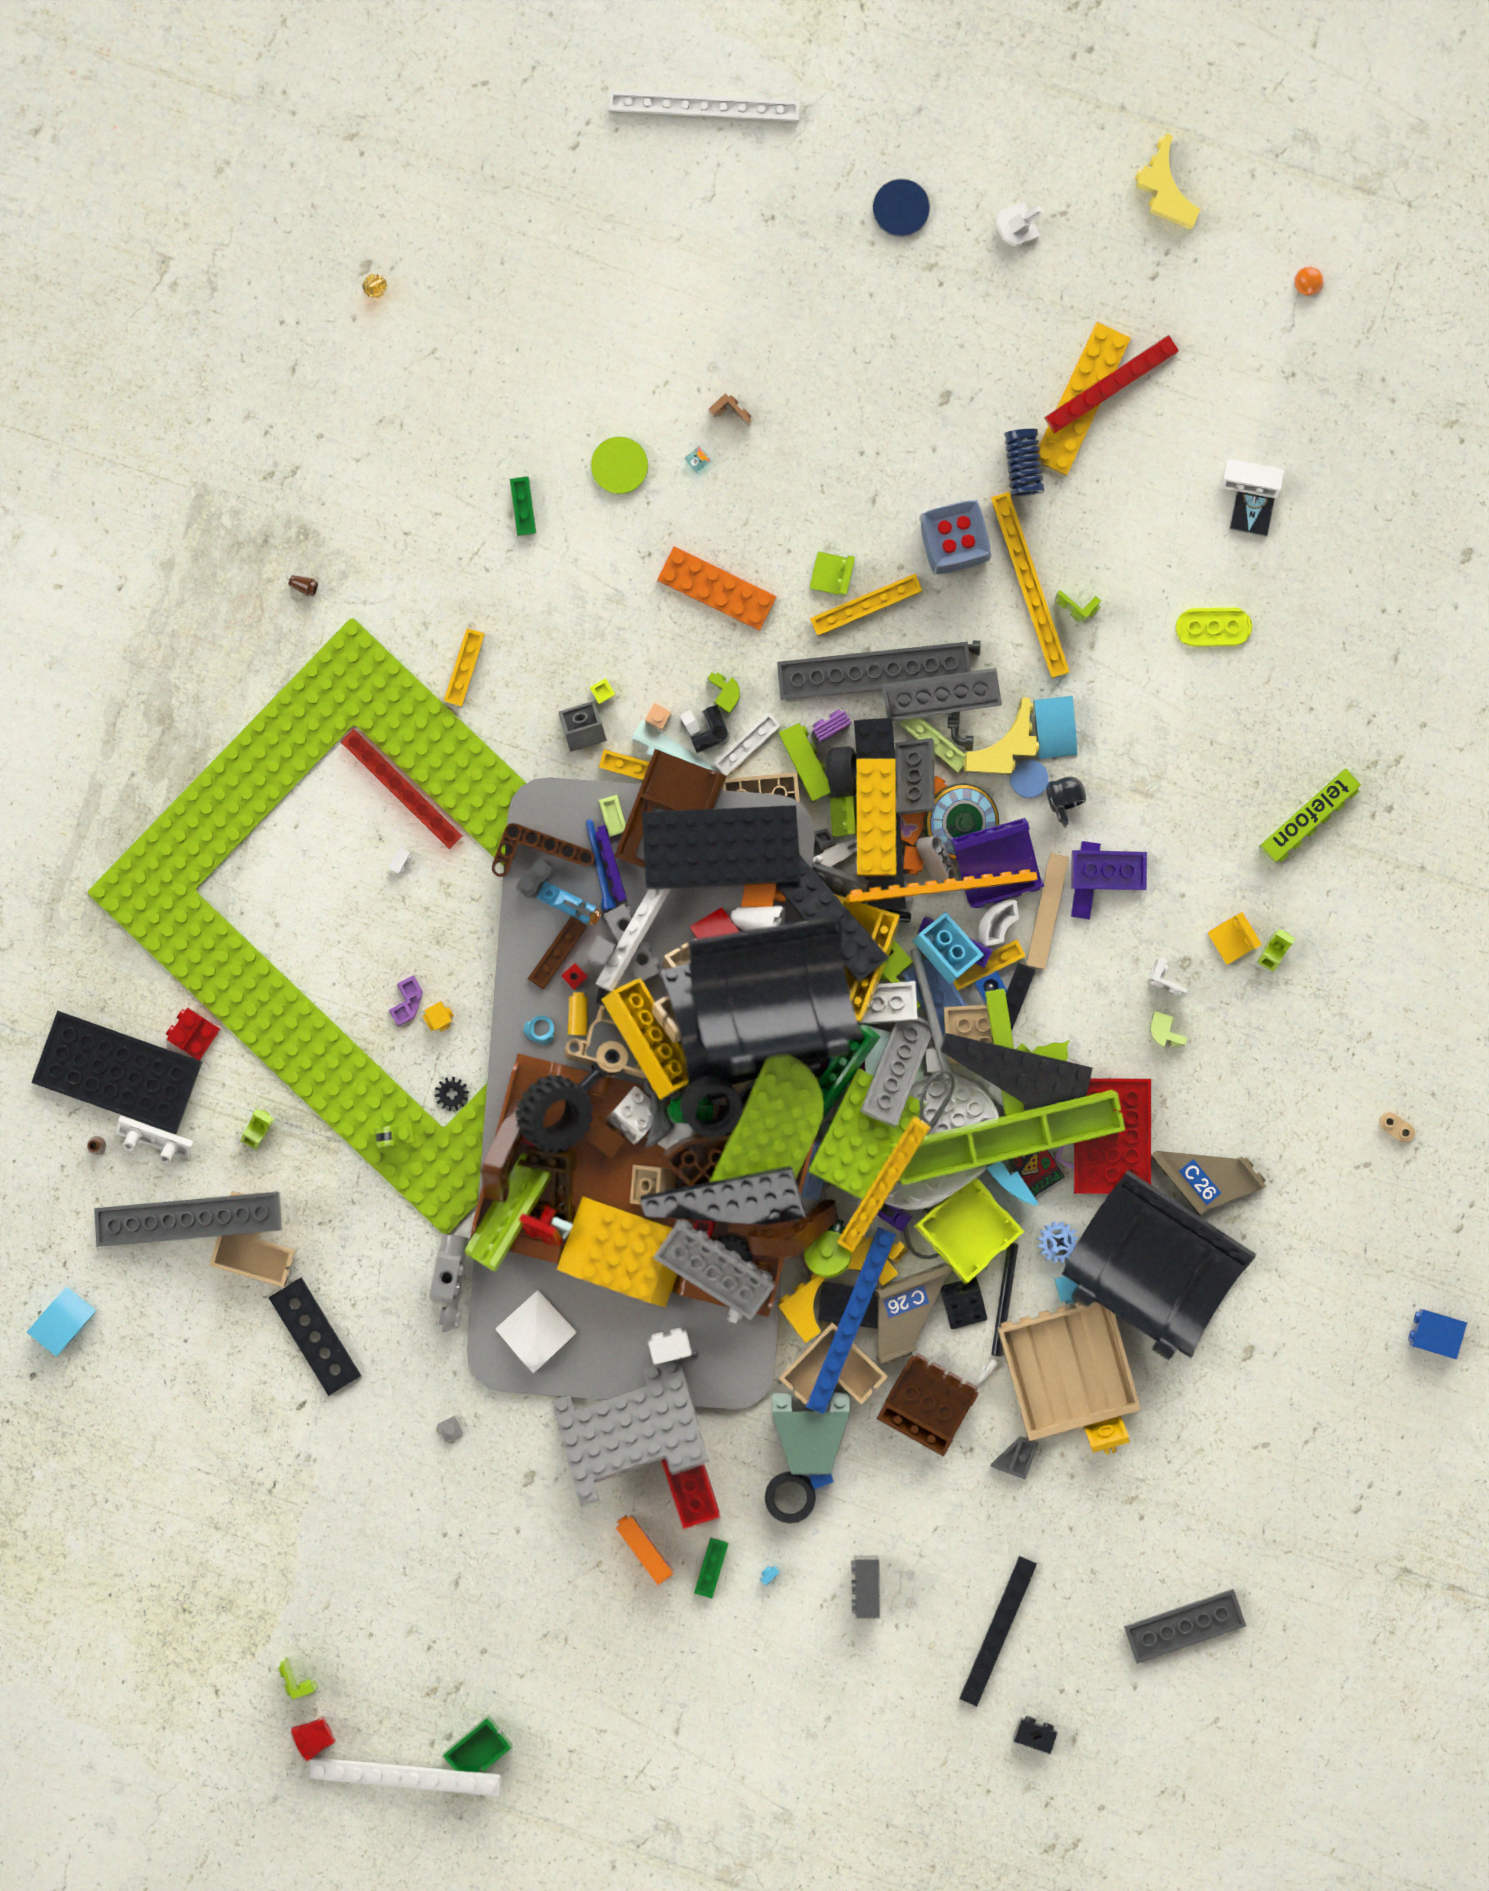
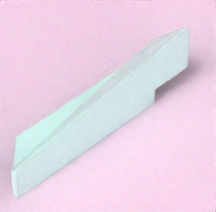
[632,721,719,772]

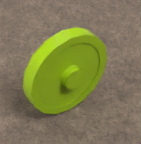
[804,1230,852,1278]

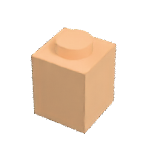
[645,703,671,731]

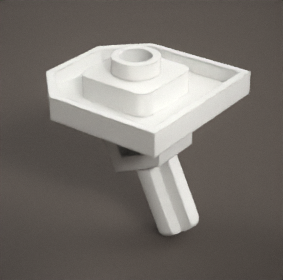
[995,202,1043,246]

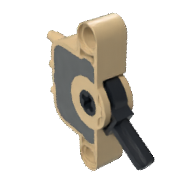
[564,1005,647,1092]

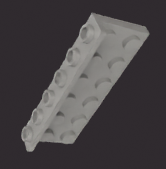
[654,1219,775,1320]

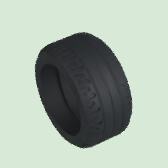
[827,746,857,798]
[765,1471,816,1524]

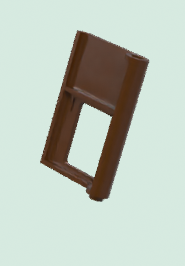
[614,749,727,868]

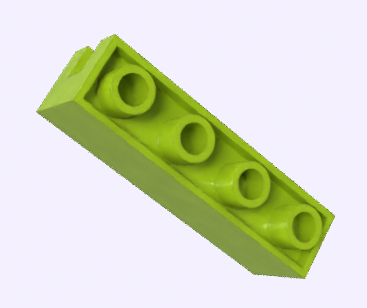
[779,723,831,803]

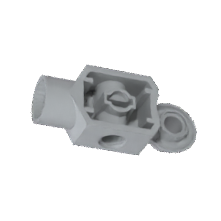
[429,1233,469,1332]

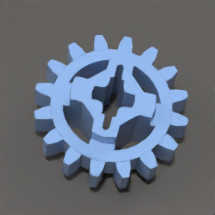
[1037,1222,1079,1263]

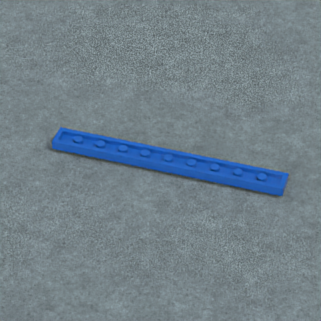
[806,1227,896,1414]

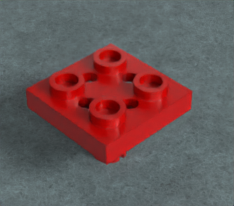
[519,1206,563,1246]

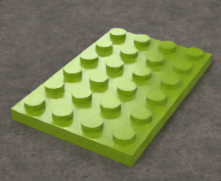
[807,1068,926,1200]

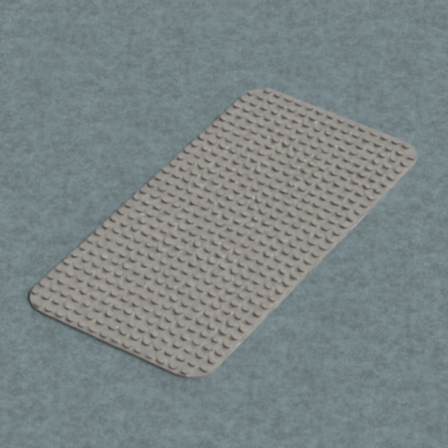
[467,777,815,1409]

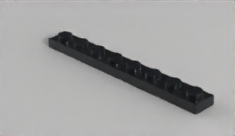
[959,1556,1037,1706]

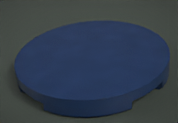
[873,179,930,237]

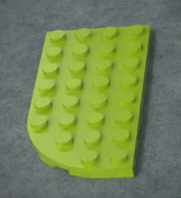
[709,1054,823,1182]

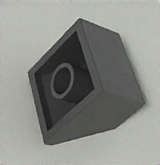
[558,701,607,752]

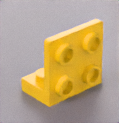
[1207,912,1262,965]

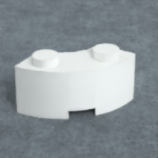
[978,898,1019,946]

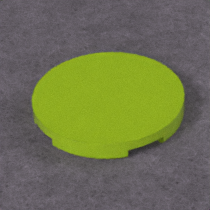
[591,436,648,494]

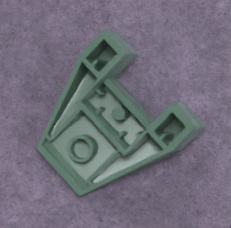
[772,1393,850,1475]

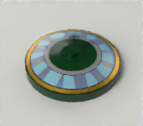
[924,783,999,860]

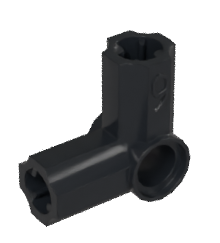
[691,705,730,754]

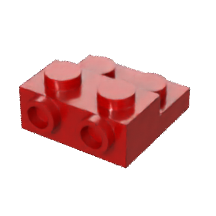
[166,1007,221,1061]

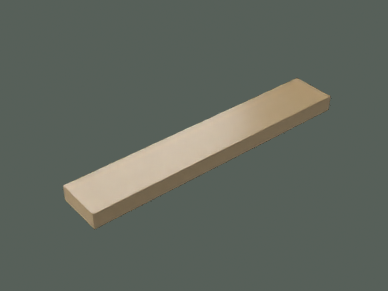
[1026,853,1069,969]

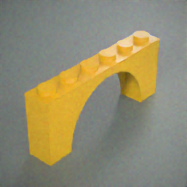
[777,1236,898,1343]

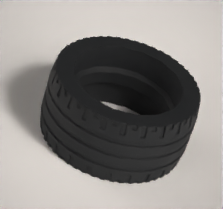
[680,1075,743,1138]

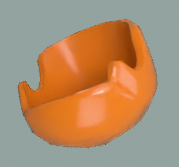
[1294,267,1324,296]

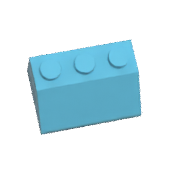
[913,912,983,984]

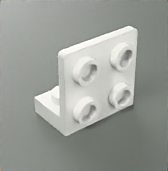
[1147,957,1188,996]
[606,1086,652,1145]

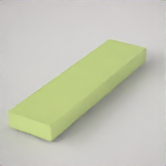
[899,717,964,774]

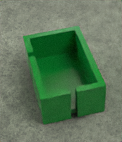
[442,1715,513,1773]

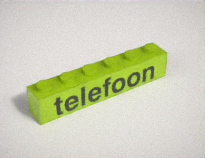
[1259,768,1361,863]

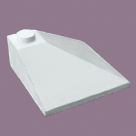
[495,1290,577,1373]

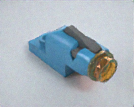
[537,881,602,926]

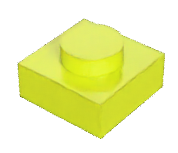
[589,678,616,705]

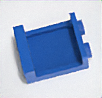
[1408,1308,1467,1360]

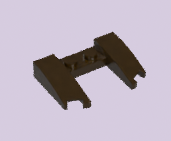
[518,1147,576,1224]

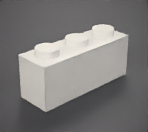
[1221,459,1284,499]

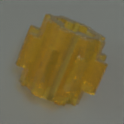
[362,273,388,298]

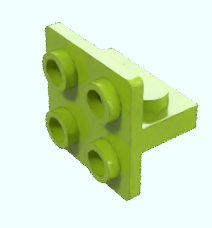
[830,796,857,837]

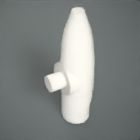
[976,1359,998,1384]

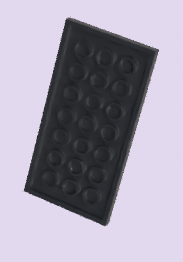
[642,805,801,890]
[31,1010,203,1134]

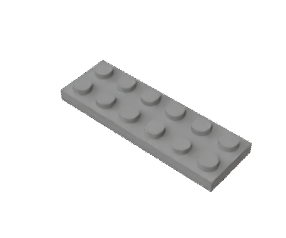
[860,1017,932,1128]

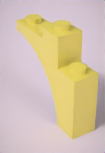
[1134,133,1200,230]
[963,697,1039,775]

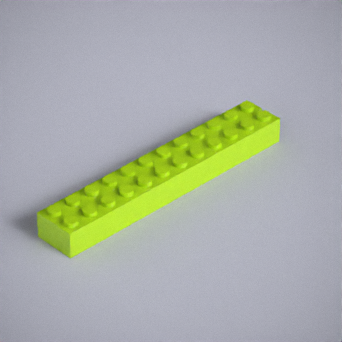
[890,1090,1125,1185]

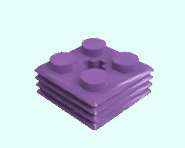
[812,709,852,744]

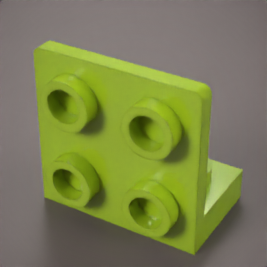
[809,551,855,597]
[278,1657,318,1700]

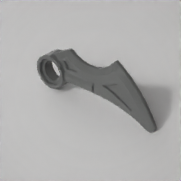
[644,1079,674,1148]

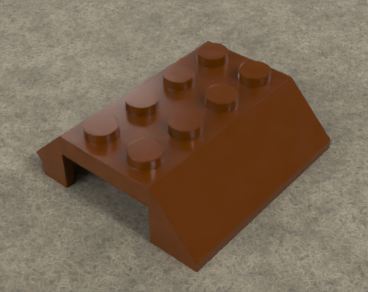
[876,1353,979,1457]

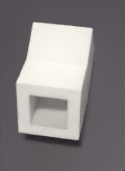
[680,710,701,735]

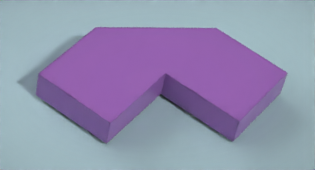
[389,975,423,1027]

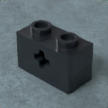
[1013,1716,1058,1754]

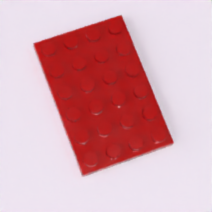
[1074,1078,1151,1194]

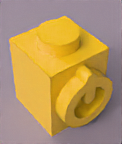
[422,1001,454,1032]

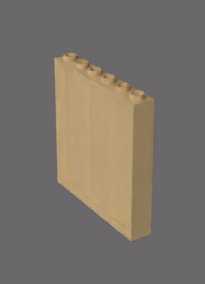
[997,1301,1141,1441]

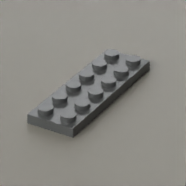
[882,668,1002,721]
[1124,1589,1246,1664]

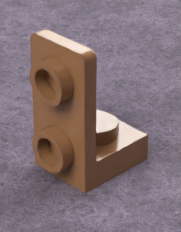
[709,393,752,426]

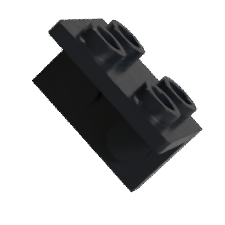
[940,1277,987,1329]

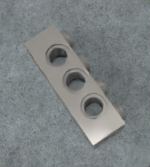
[604,904,661,981]
[587,936,616,968]

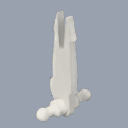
[812,839,857,869]

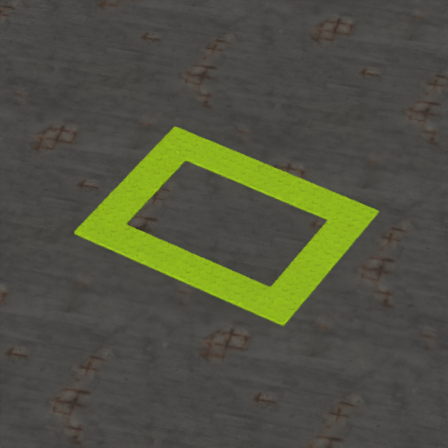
[88,618,527,1234]

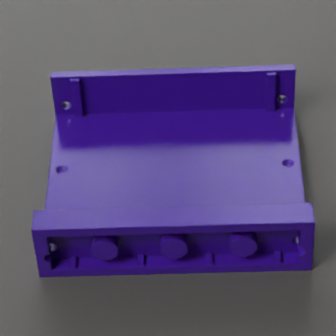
[951,818,1044,908]

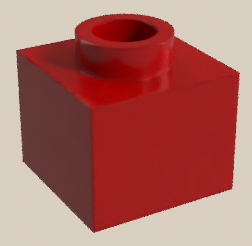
[561,963,588,990]

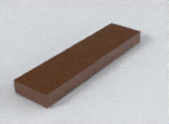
[528,916,587,990]

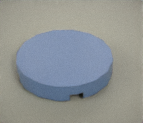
[1010,760,1048,798]

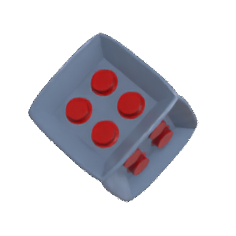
[919,500,992,575]

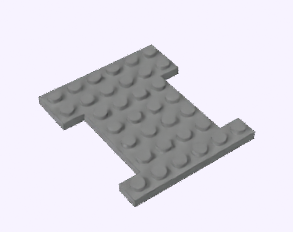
[552,1358,709,1507]

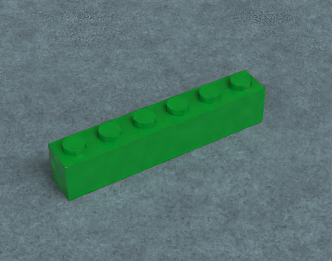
[818,1025,881,1122]

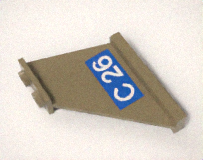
[1151,1151,1267,1215]
[874,1263,951,1364]

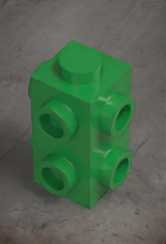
[668,1096,714,1124]

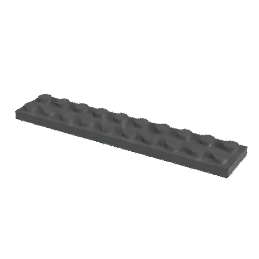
[777,642,971,700]
[94,1192,282,1247]

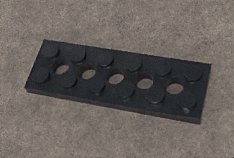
[268,1277,362,1396]

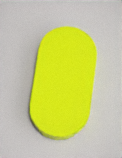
[1175,607,1252,647]

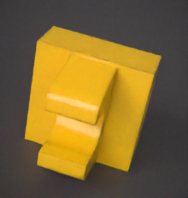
[888,1241,909,1264]

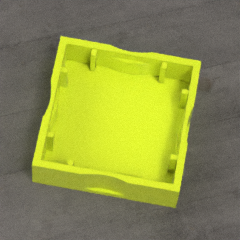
[913,1178,1024,1284]

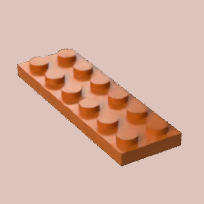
[657,546,777,631]

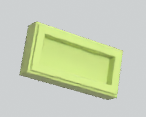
[598,795,626,837]

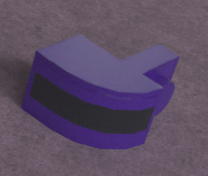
[877,1203,912,1232]

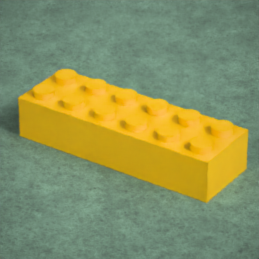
[857,759,896,877]
[601,978,688,1100]

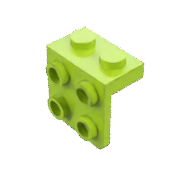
[1055,590,1101,623]

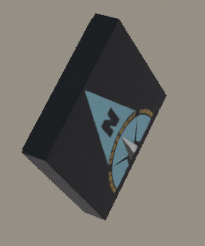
[1229,491,1275,537]

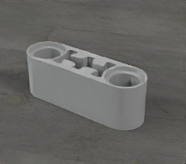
[917,836,958,884]

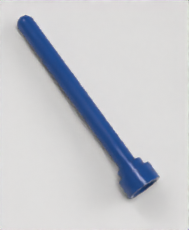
[586,819,617,911]

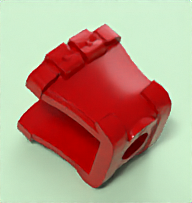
[291,1716,336,1762]

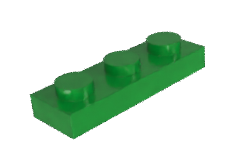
[510,476,537,536]
[694,1537,729,1599]

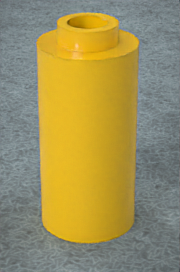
[568,992,588,1035]

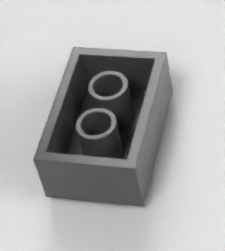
[851,1555,880,1618]

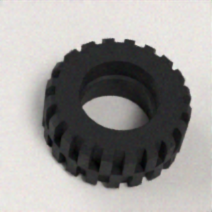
[516,1075,593,1153]

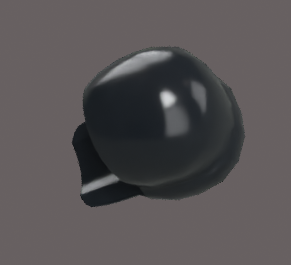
[1046,776,1086,828]

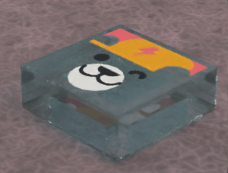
[684,446,711,473]

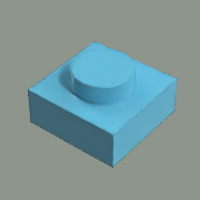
[760,1565,780,1585]

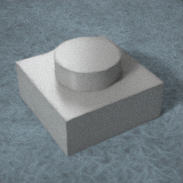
[437,1415,463,1442]

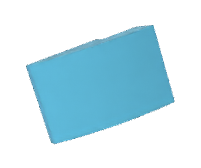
[1033,696,1077,759]
[986,1161,1038,1206]
[27,1287,96,1357]

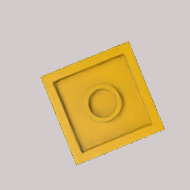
[1083,1416,1130,1455]

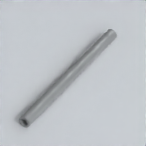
[910,948,952,1080]

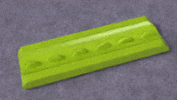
[465,1153,552,1272]

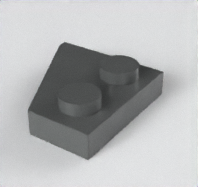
[990,1436,1039,1479]

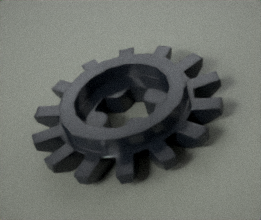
[434,1077,469,1111]

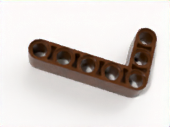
[491,823,595,877]
[481,1099,523,1203]
[747,1199,838,1258]

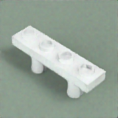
[115,1116,193,1164]

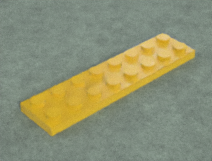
[1035,322,1131,476]

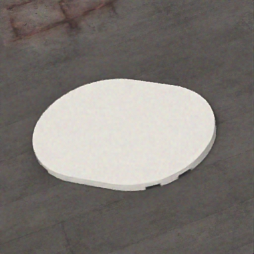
[884,1075,999,1209]

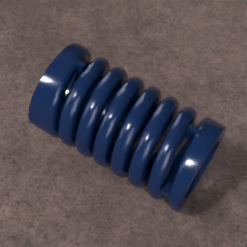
[1004,428,1044,496]

